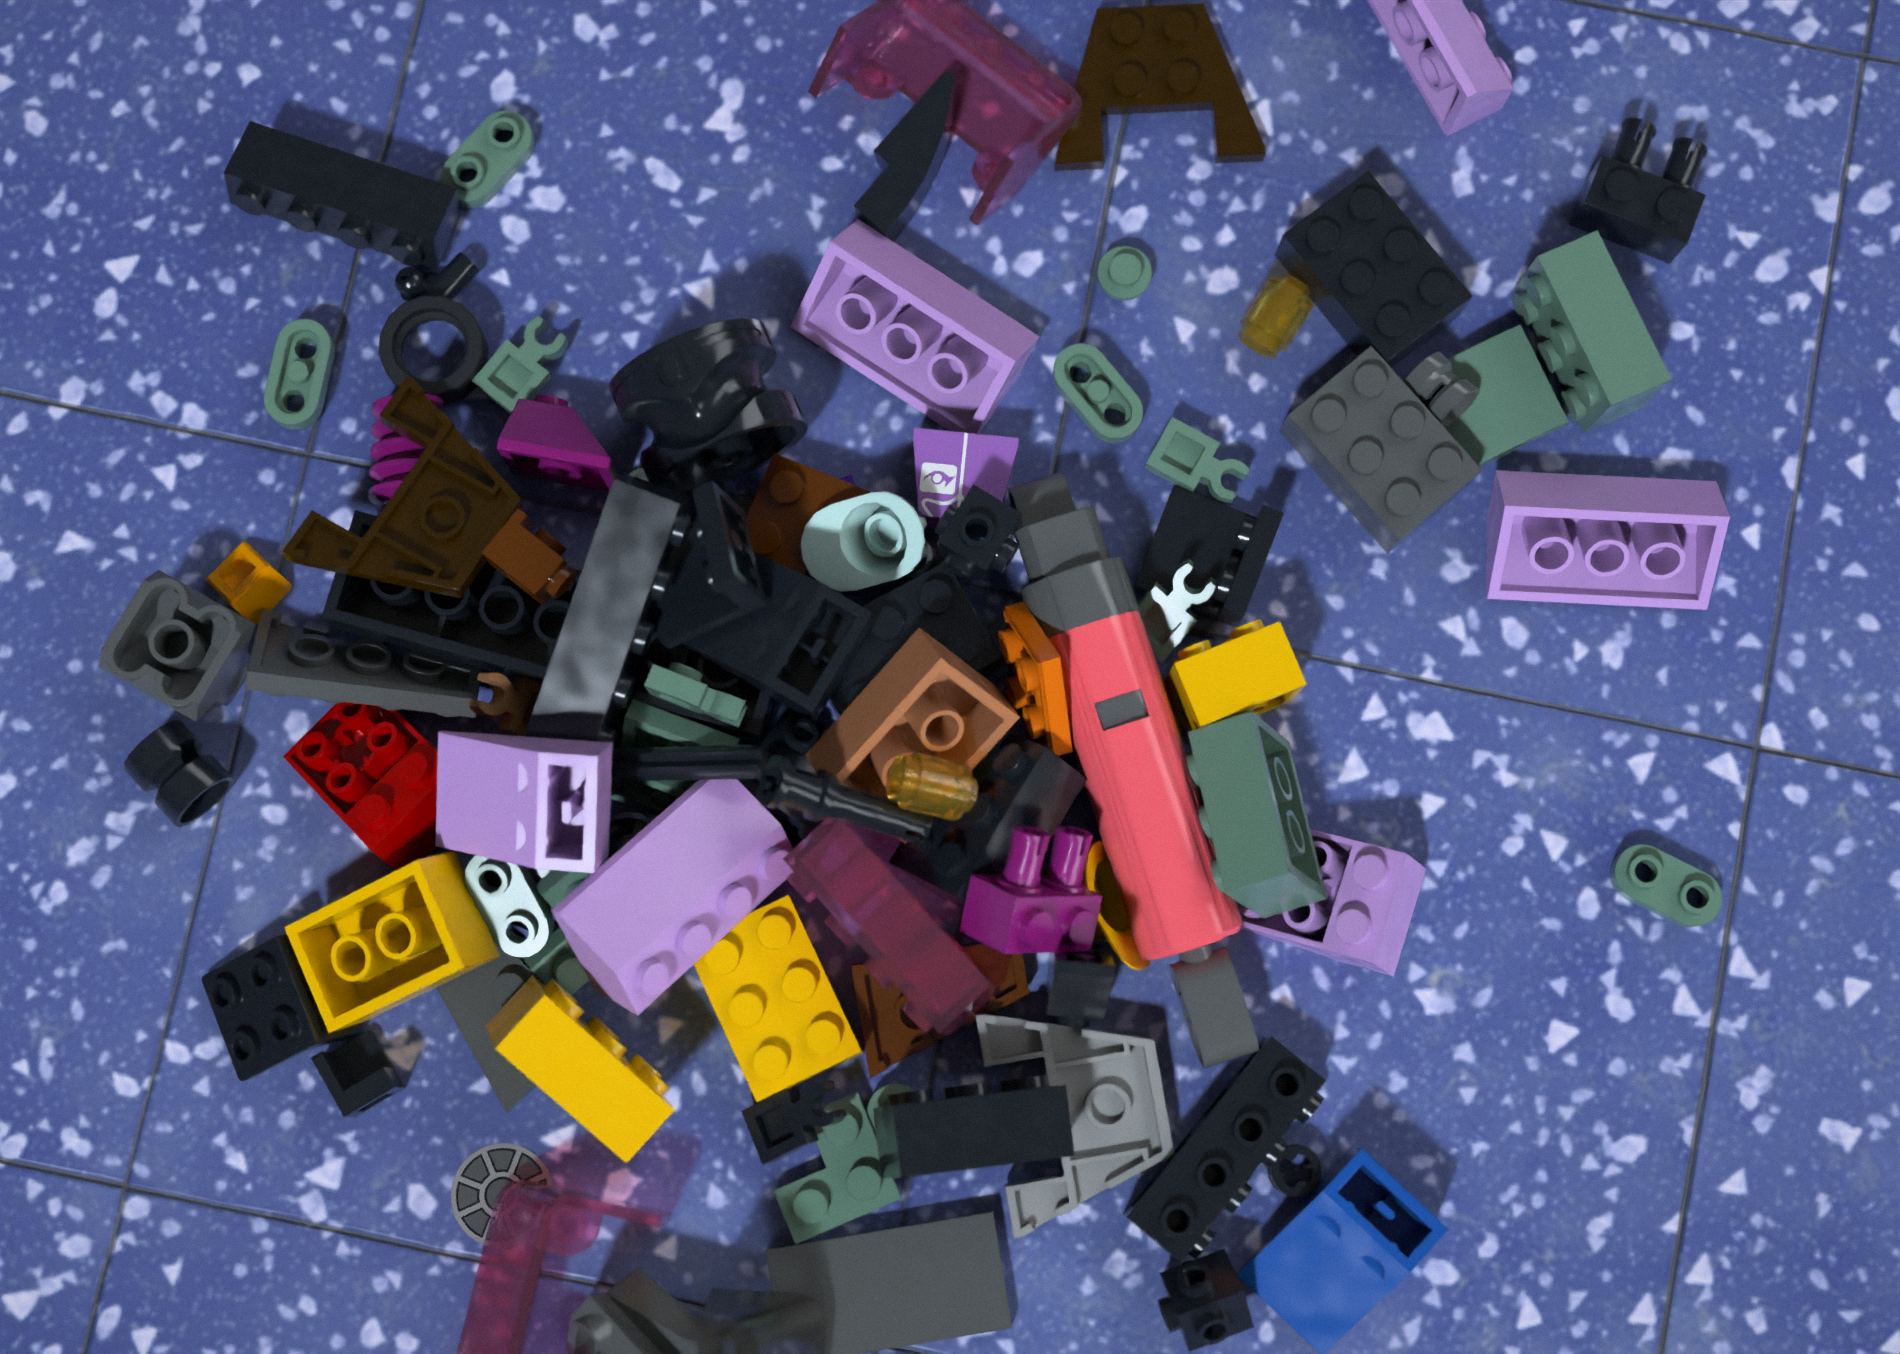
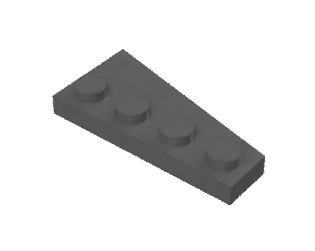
[436,933,545,1112]

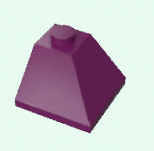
[496,395,619,492]

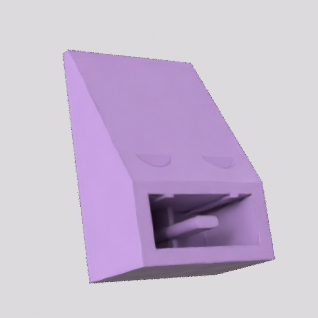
[436,731,613,873]
[1236,829,1426,977]

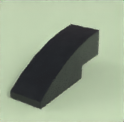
[853,69,958,242]

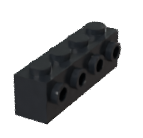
[224,121,460,270]
[1123,1036,1326,1262]

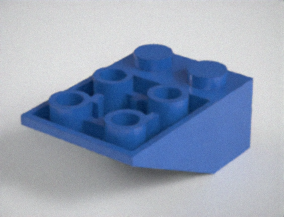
[1237,1147,1449,1354]

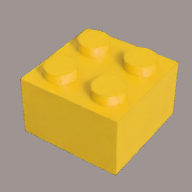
[1164,619,1307,743]

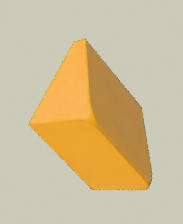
[205,540,292,624]

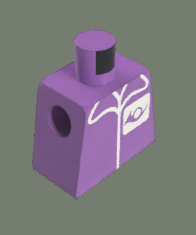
[913,428,1019,559]

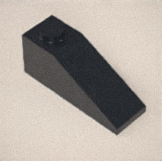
[1044,943,1116,1028]

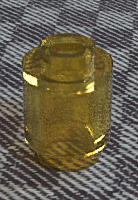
[1238,274,1314,359]
[886,752,978,821]

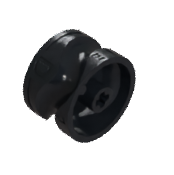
[609,318,808,495]

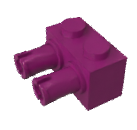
[959,826,1102,954]

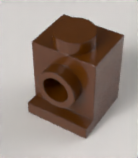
[481,508,577,605]

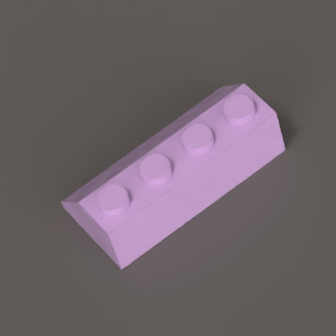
[1367,0,1513,137]
[790,219,1040,434]
[1486,470,1730,610]
[551,779,801,1015]

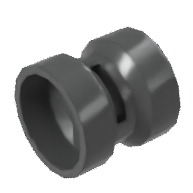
[1404,351,1479,428]

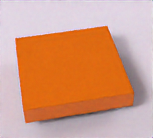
[998,601,1073,756]

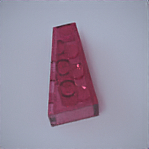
[783,817,1002,1036]

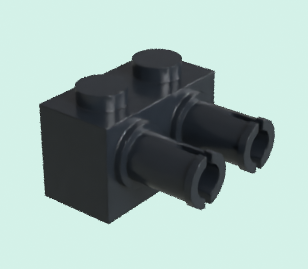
[1569,117,1708,264]

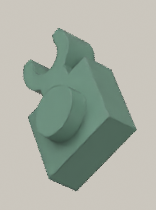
[472,316,569,414]
[1144,417,1250,505]
[1137,559,1216,662]
[644,662,748,728]

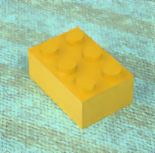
[284,851,500,1033]
[694,895,863,1102]
[485,975,675,1163]

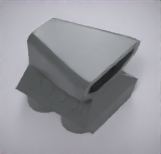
[99,570,256,722]
[565,1268,721,1354]

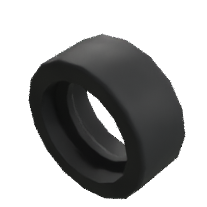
[379,295,489,406]

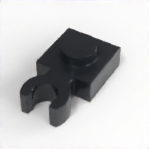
[741,1080,847,1165]

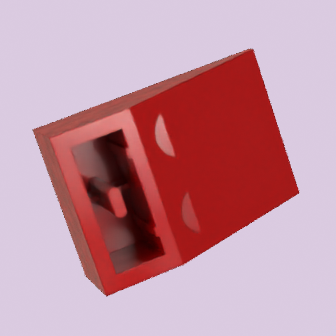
[283,702,438,870]

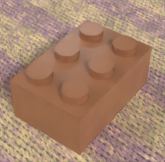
[806,628,1020,844]

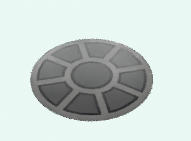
[451,1143,554,1247]

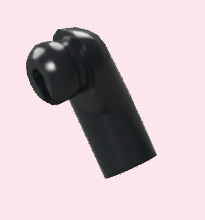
[395,252,480,302]

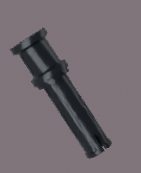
[758,755,933,846]

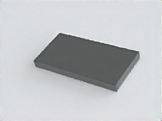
[766,1211,1012,1354]

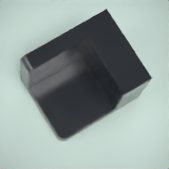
[311,1031,406,1117]

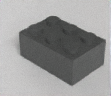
[1279,346,1482,554]

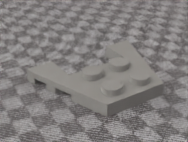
[975,1013,1174,1238]

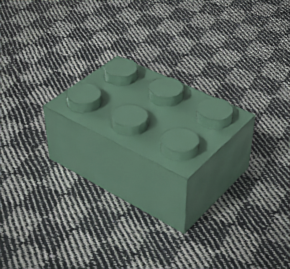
[1513,230,1672,433]
[1186,711,1327,919]

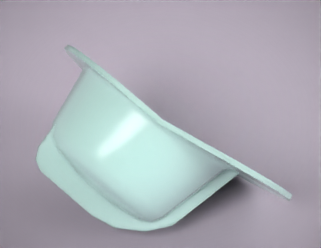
[801,491,927,592]

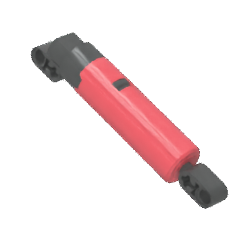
[1008,472,1259,1069]

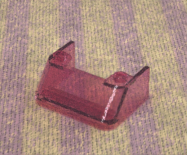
[808,0,1082,226]
[457,1180,671,1354]

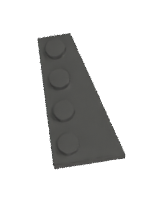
[245,609,482,718]

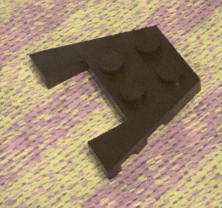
[1054,3,1266,171]
[283,376,524,598]

